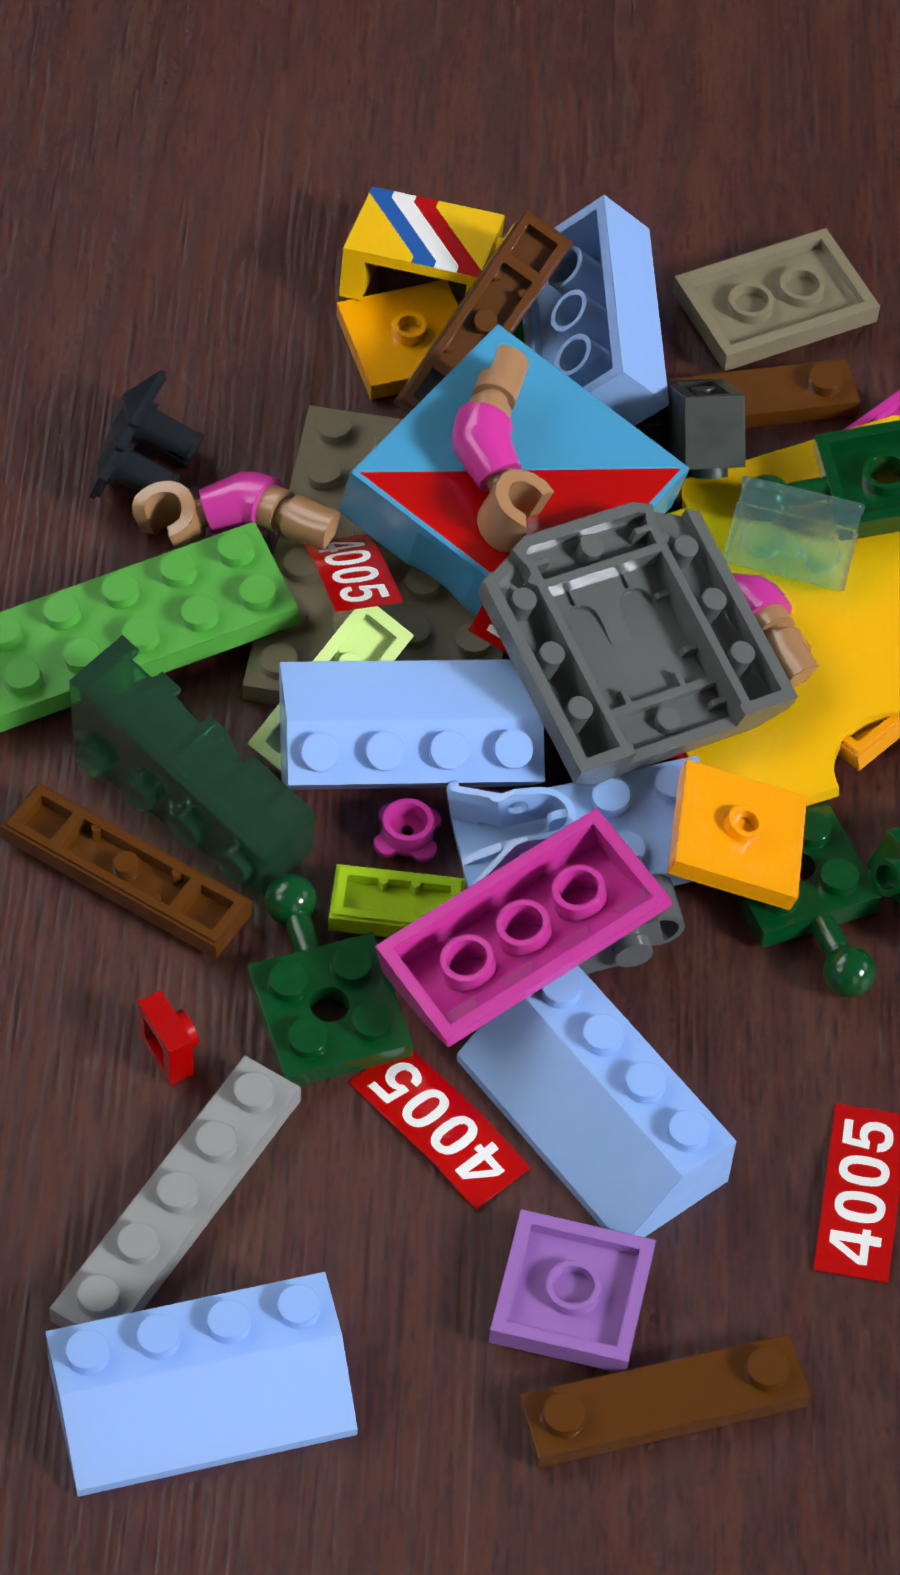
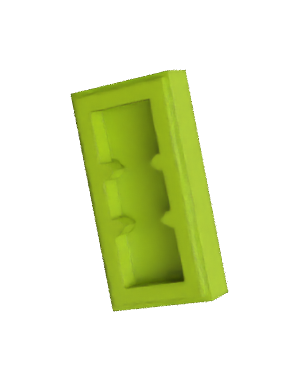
[328,864,466,937]

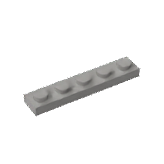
[49,1056,301,1328]

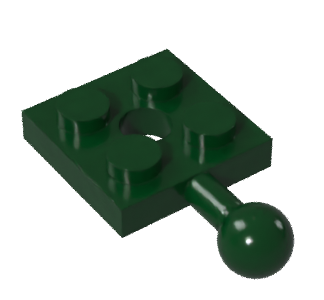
[744,420,900,542]
[732,801,882,998]
[247,874,414,1086]

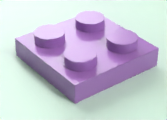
[489,1209,656,1372]

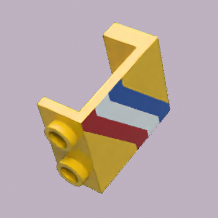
[339,186,505,301]

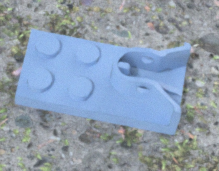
[446,755,700,888]

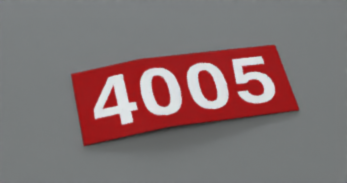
[303,533,404,612]
[348,1051,531,1210]
[813,1103,900,1283]

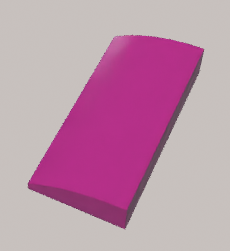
[375,808,673,1047]

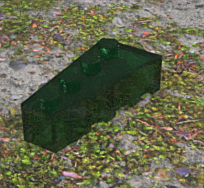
[69,635,315,896]

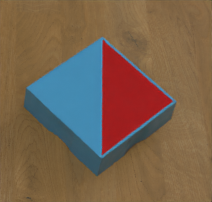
[338,324,690,617]

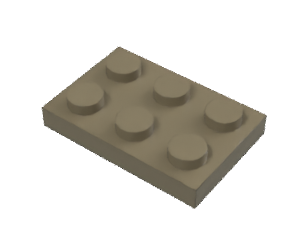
[672,228,880,371]

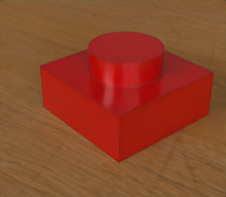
[137,990,199,1086]

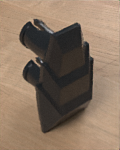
[89,369,205,500]

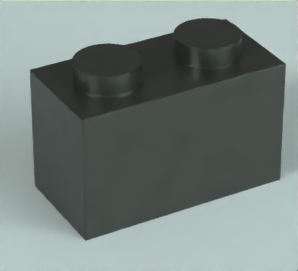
[664,378,746,479]

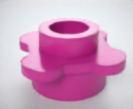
[374,798,441,862]

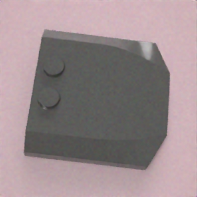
[477,502,798,785]

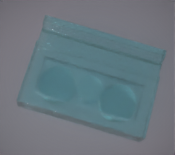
[723,475,866,591]

